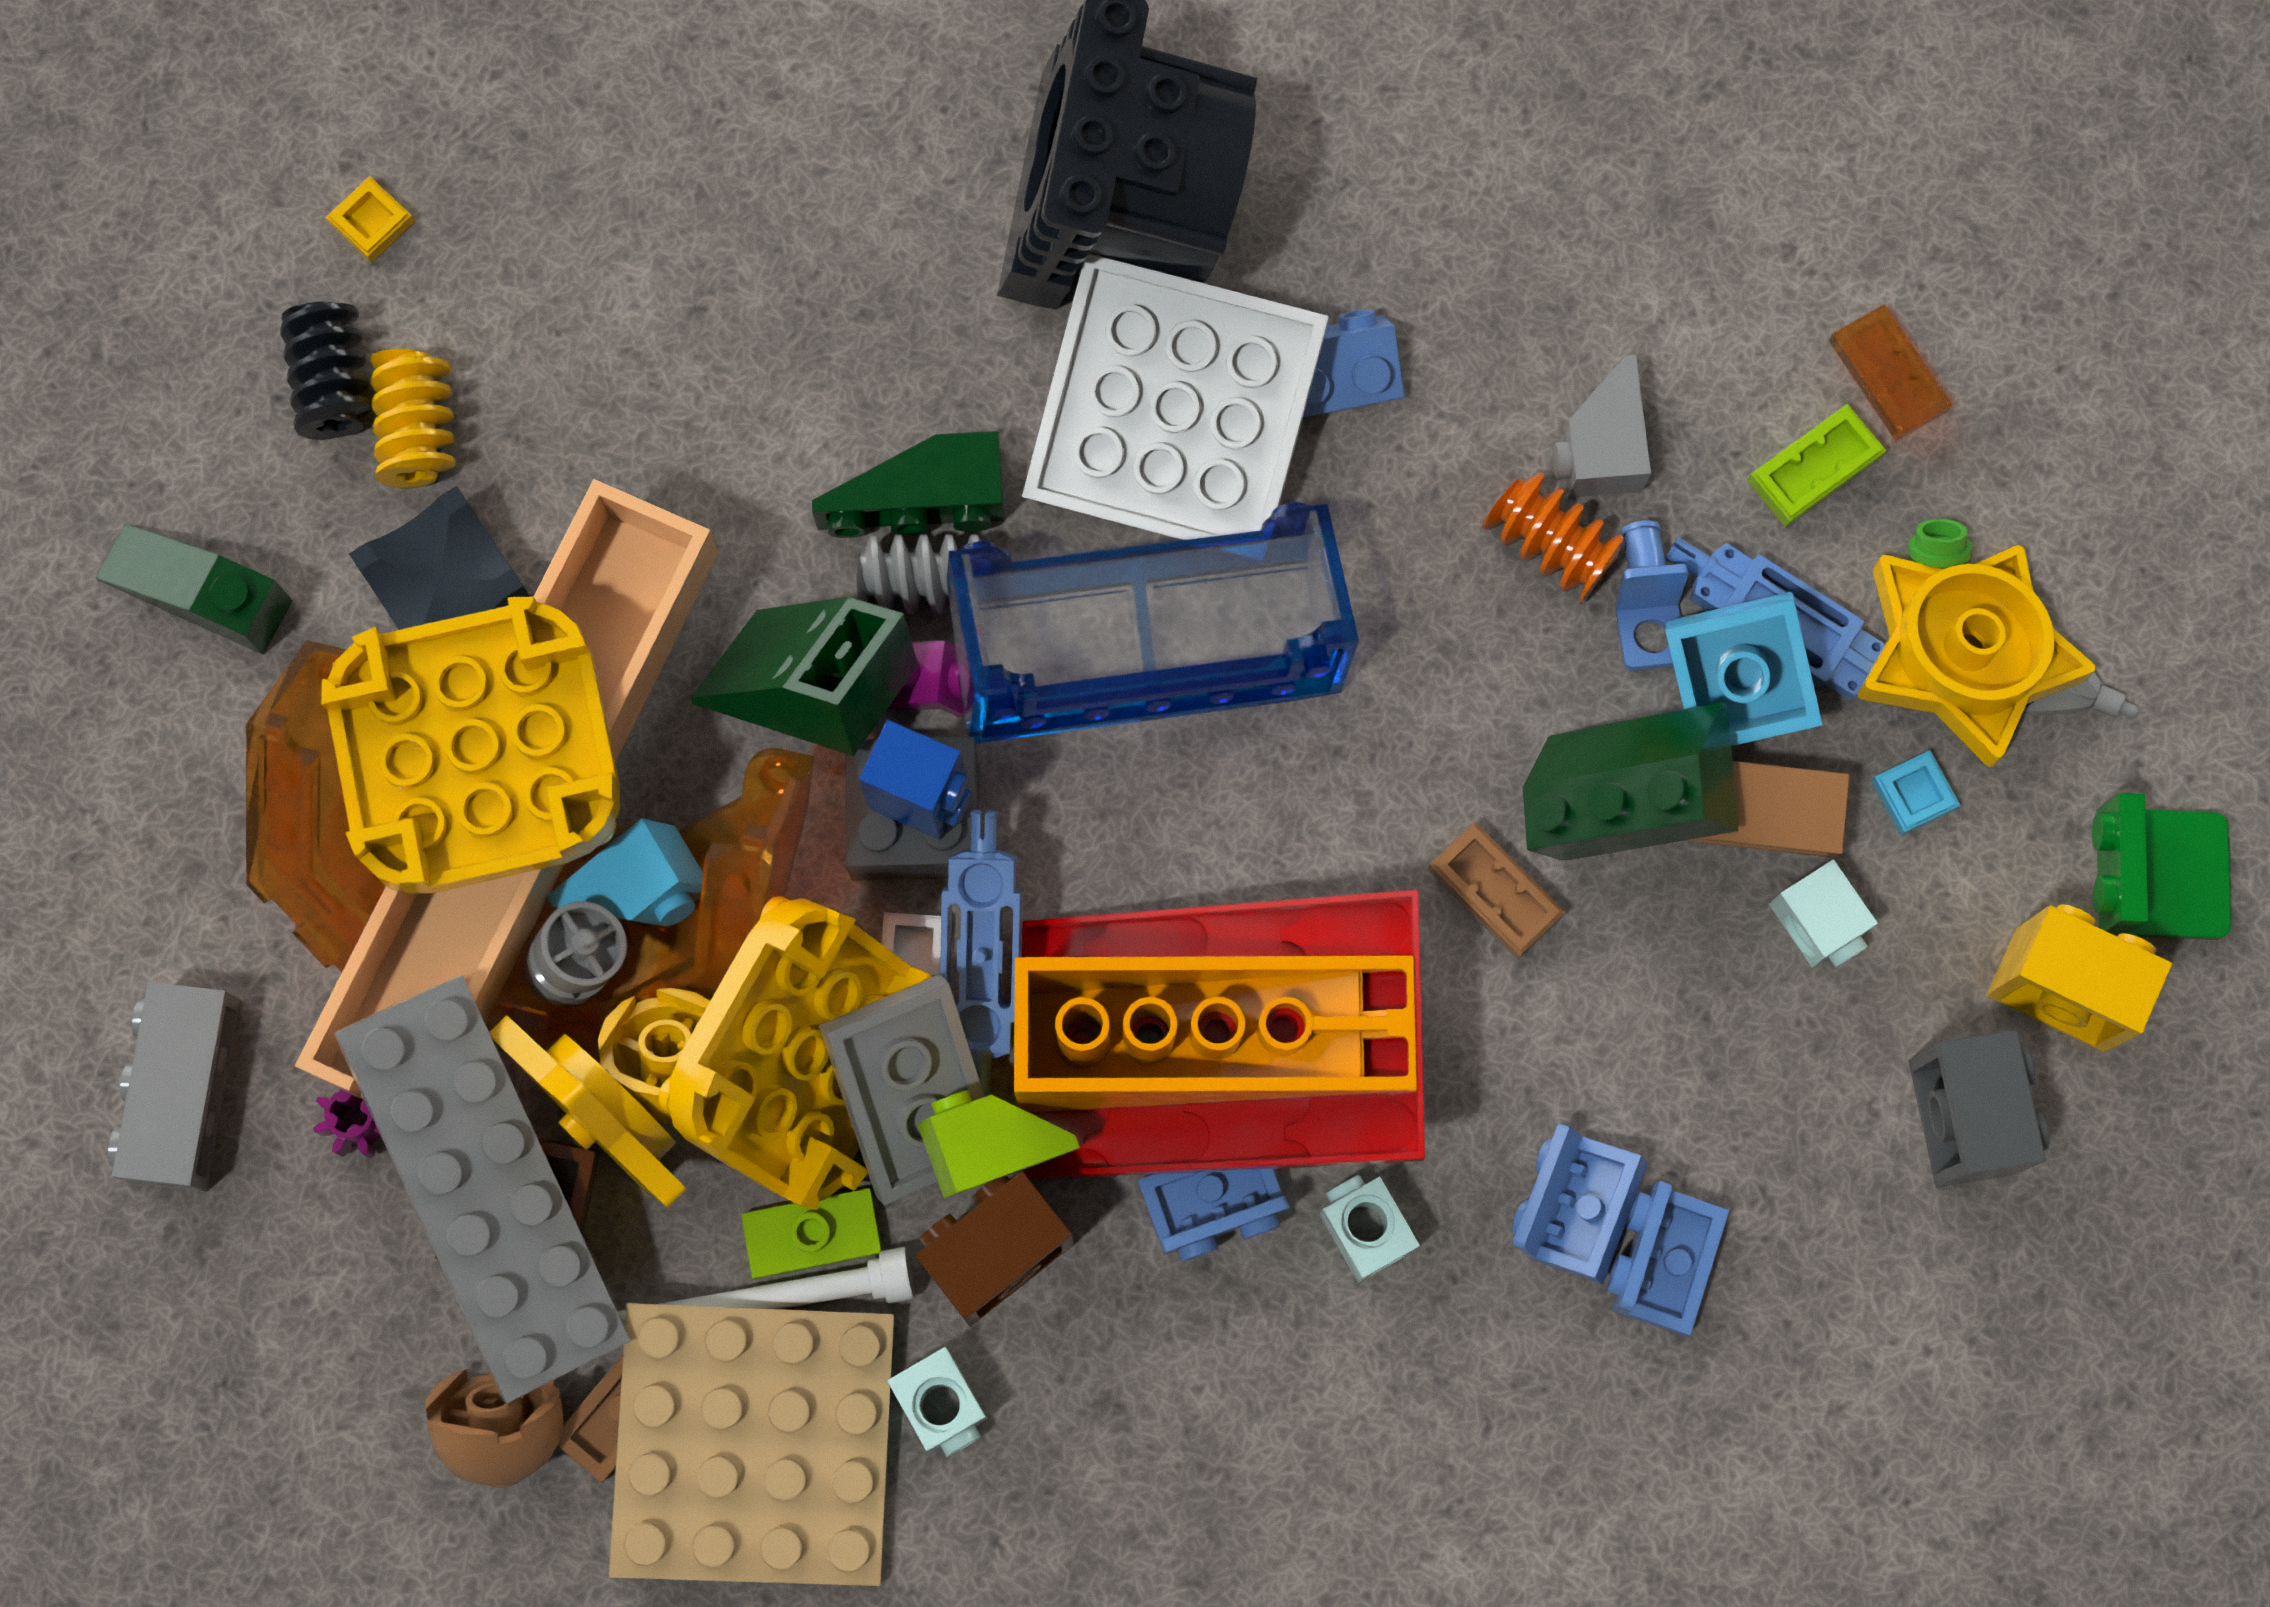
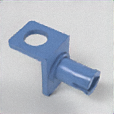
[1615,520,1688,671]

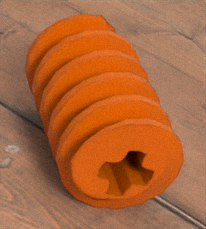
[1482,472,1624,604]

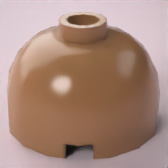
[425,1369,563,1488]

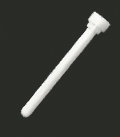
[617,1247,915,1328]

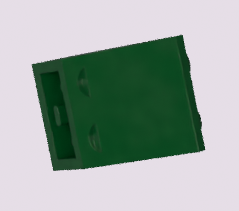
[691,597,918,756]

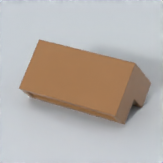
[1684,761,1850,858]

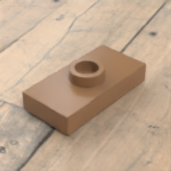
[1427,821,1565,960]

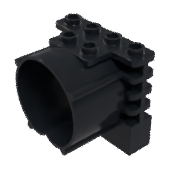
[997,0,1257,310]

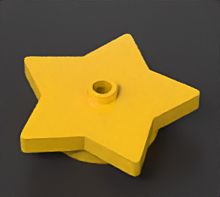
[1857,545,2095,767]
[489,1015,687,1208]

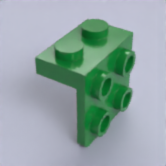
[2092,793,2231,940]

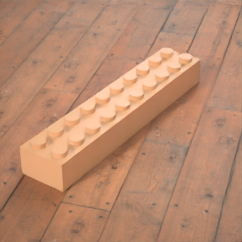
[295,479,719,1100]

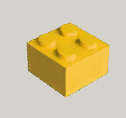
[1986,904,2173,1053]

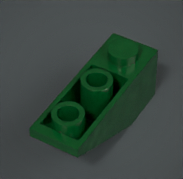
[812,431,1004,538]

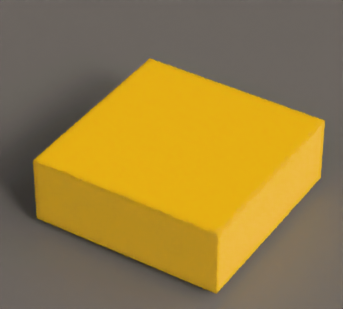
[325,176,415,263]

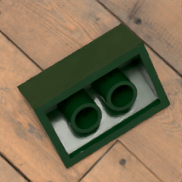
[1523,702,1738,860]

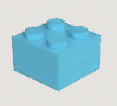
[1665,592,1823,746]

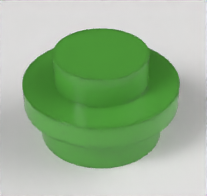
[1908,519,1973,569]

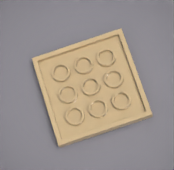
[609,1303,894,1586]

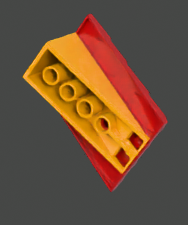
[1014,889,1425,1180]

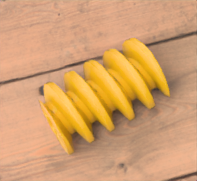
[370,348,456,489]

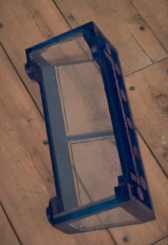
[947,502,1359,744]

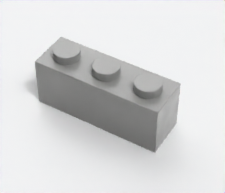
[108,982,241,1192]

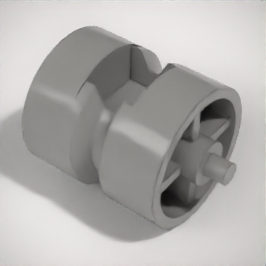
[523,901,627,1007]

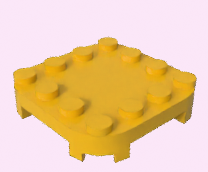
[321,597,620,894]
[658,896,932,1210]

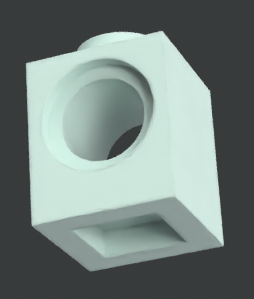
[1769,859,1878,968]
[1319,1175,1420,1283]
[887,1347,987,1457]

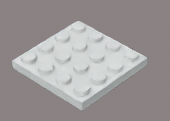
[1022,254,1330,561]

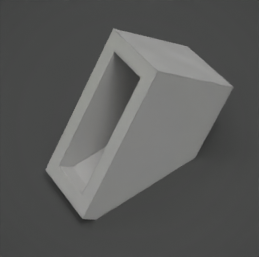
[1553,355,1651,498]

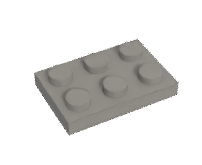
[819,974,985,1205]

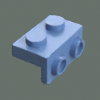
[1303,309,1405,417]
[1513,1123,1649,1284]
[1137,1169,1290,1262]
[1606,1181,1729,1337]

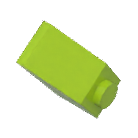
[917,1090,1080,1199]

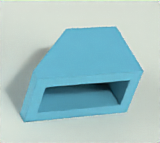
[547,818,712,926]

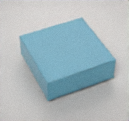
[1871,750,1961,836]

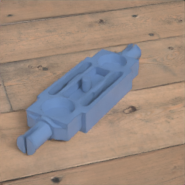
[1665,536,1899,708]
[940,810,1023,1097]

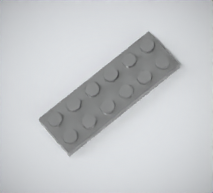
[333,975,630,1403]

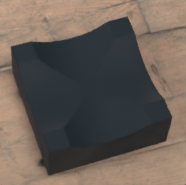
[349,486,530,630]

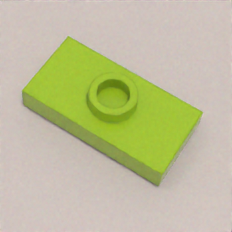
[1747,404,1886,528]
[741,1188,882,1280]

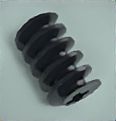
[280,301,372,440]

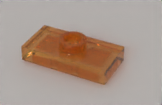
[1829,304,1953,441]

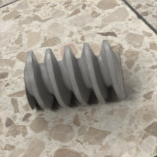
[856,534,986,614]

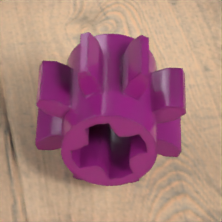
[313,1089,381,1158]

